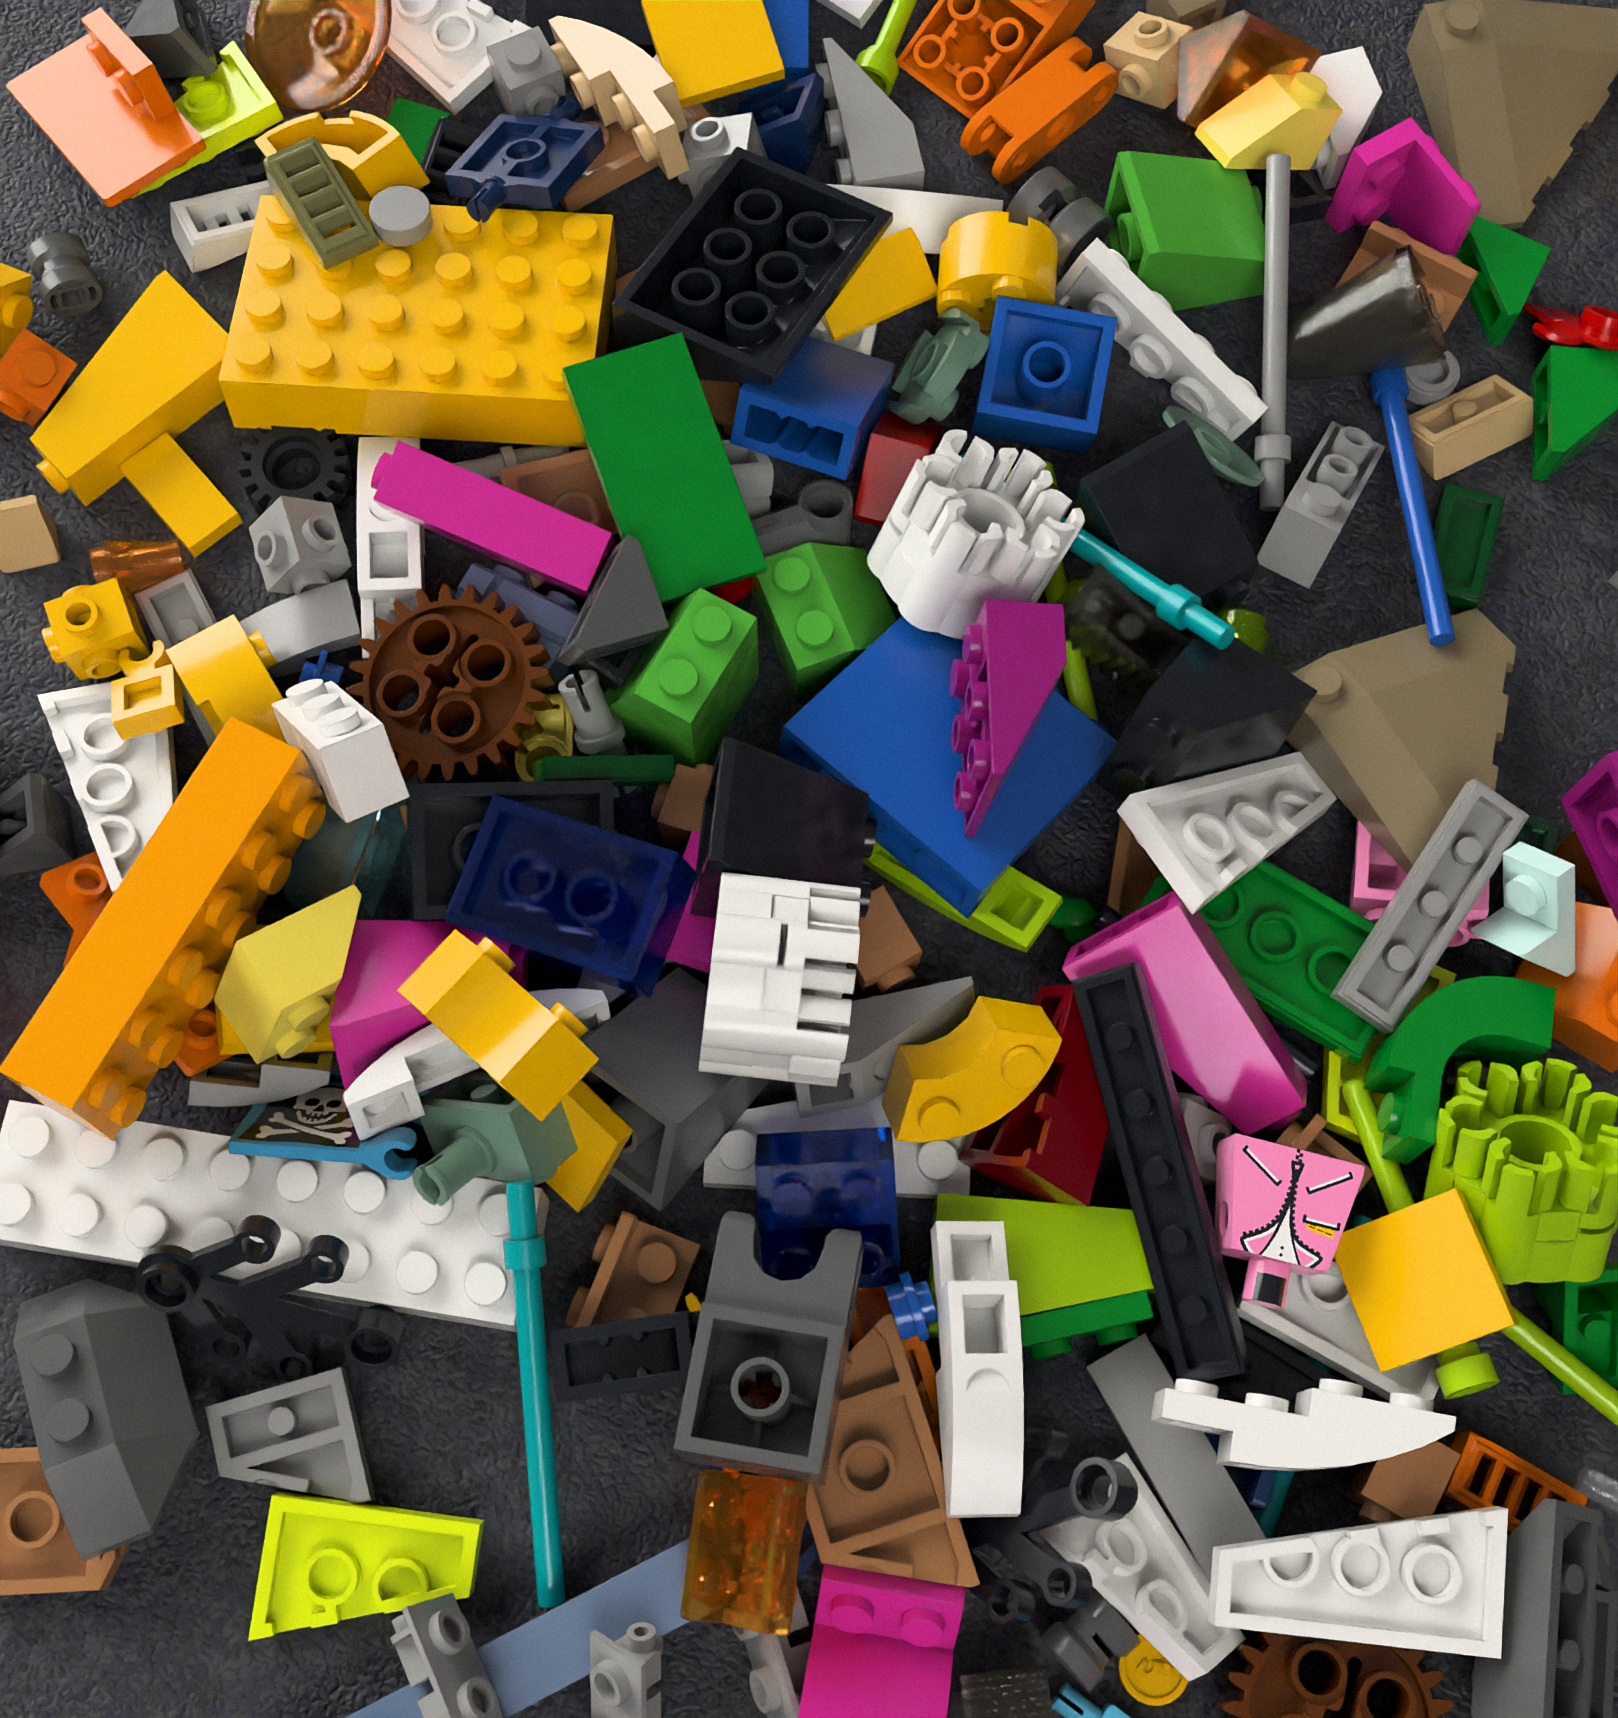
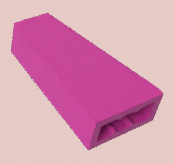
[371,440,617,601]
[1062,890,1307,1136]

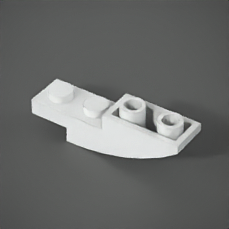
[357,436,425,661]
[930,1221,1024,1518]
[1151,1379,1456,1471]

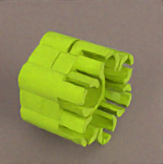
[1423,1058,1618,1285]

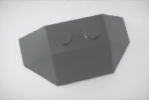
[13,1278,200,1562]
[1471,1498,1618,1718]

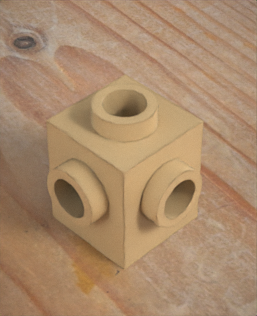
[1103,11,1199,109]

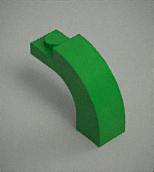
[1363,976,1556,1165]

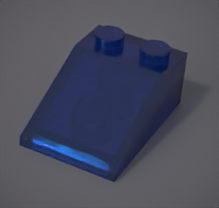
[444,794,697,999]

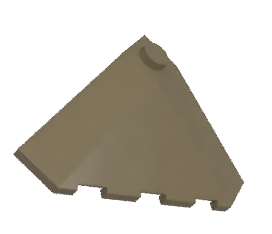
[1406,0,1618,230]
[1286,608,1516,874]

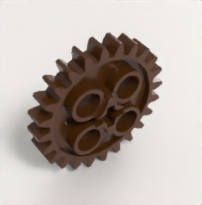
[346,584,555,783]
[1217,1631,1455,1718]

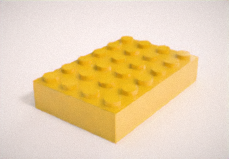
[218,195,618,448]

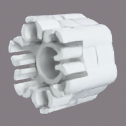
[867,430,1085,640]
[698,872,861,1087]

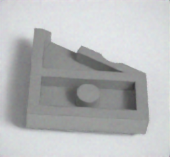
[205,1367,376,1503]

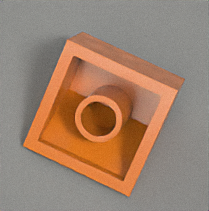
[1512,901,1618,1073]

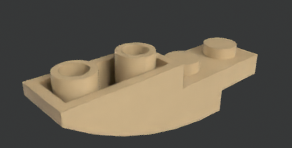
[548,16,690,180]

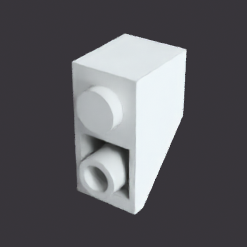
[1294,46,1383,190]

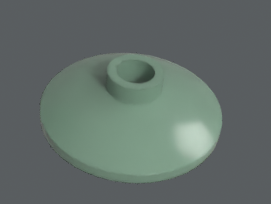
[1163,406,1264,487]

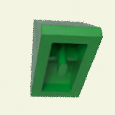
[1455,216,1551,347]

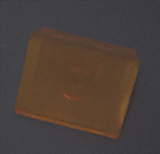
[1178,10,1322,128]

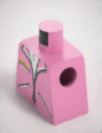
[1215,1133,1365,1309]

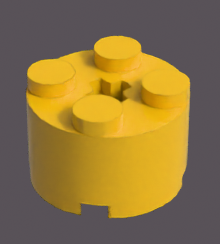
[936,211,1058,338]

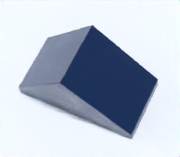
[736,72,824,175]

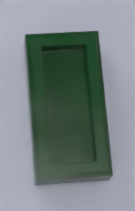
[1415,483,1505,610]
[533,754,675,787]

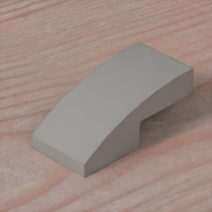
[239,579,362,679]
[188,1052,334,1107]

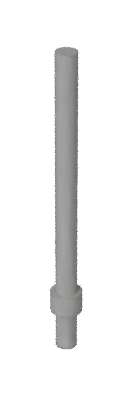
[1254,154,1291,512]

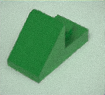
[1533,1261,1618,1395]

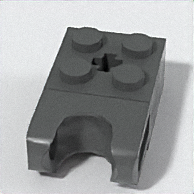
[673,1211,864,1486]

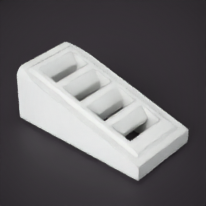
[170,180,274,273]

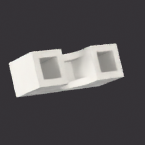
[271,679,410,823]

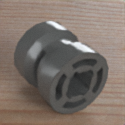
[26,232,103,317]
[1040,1587,1141,1693]

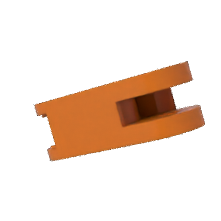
[960,37,1119,185]

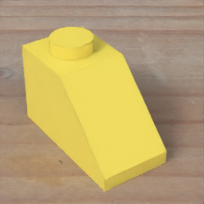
[1195,71,1343,170]

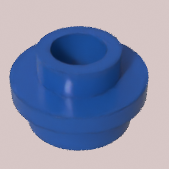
[884,1271,938,1342]

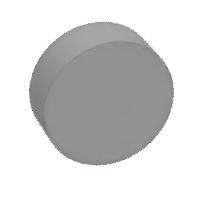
[369,186,433,246]
[1400,344,1460,406]

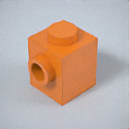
[0,327,78,427]

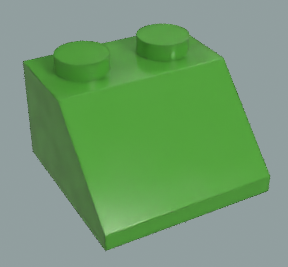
[752,542,897,698]

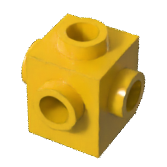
[42,578,151,681]

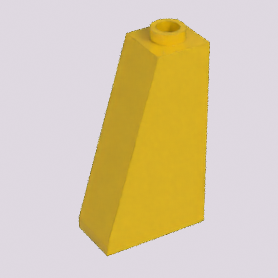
[30,270,228,507]

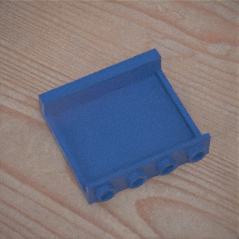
[776,616,1118,919]

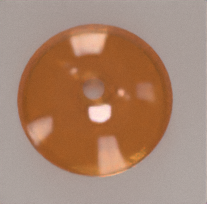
[245,0,392,112]

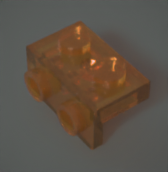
[680,1469,808,1635]

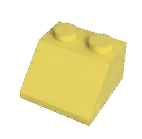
[213,884,362,1064]

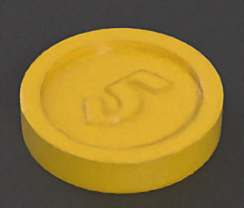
[1117,1632,1188,1706]

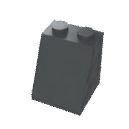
[582,967,770,1211]

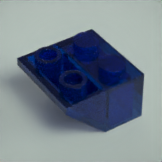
[755,1127,901,1288]

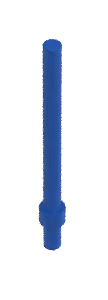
[1368,331,1455,646]

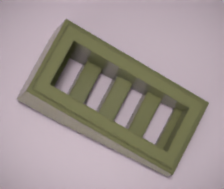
[263,137,379,270]

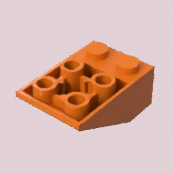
[897,0,1096,120]

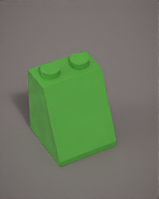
[1104,151,1265,312]
[604,588,759,769]

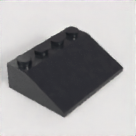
[611,146,893,385]

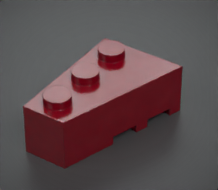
[958,985,1109,1207]

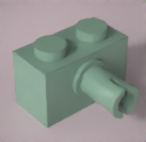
[413,1071,578,1206]

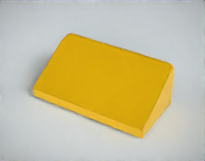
[821,227,937,342]

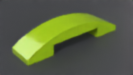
[863,841,1063,953]

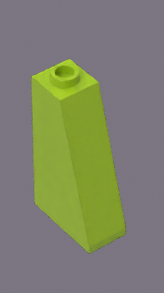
[926,1193,1155,1338]

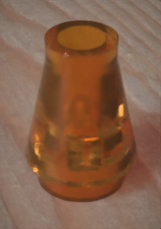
[88,539,185,595]

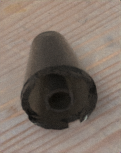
[1286,244,1447,382]

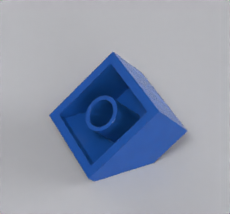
[970,296,1117,455]

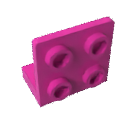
[1325,117,1481,256]
[798,1564,966,1718]

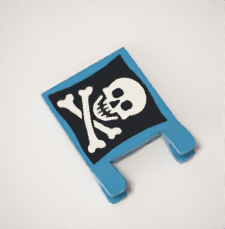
[228,1082,440,1180]

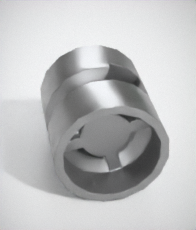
[1006,166,1114,278]

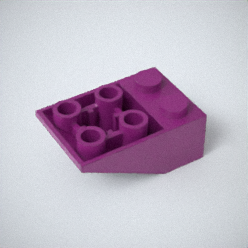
[949,599,1067,837]

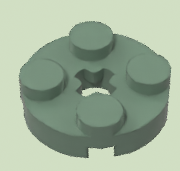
[889,307,989,425]

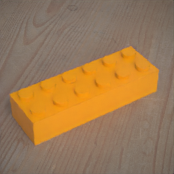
[0,716,327,1141]

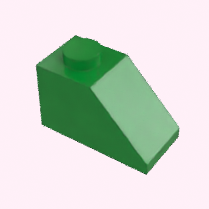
[1531,345,1618,481]

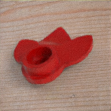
[1522,302,1618,351]

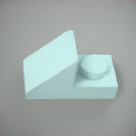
[1471,841,1576,977]

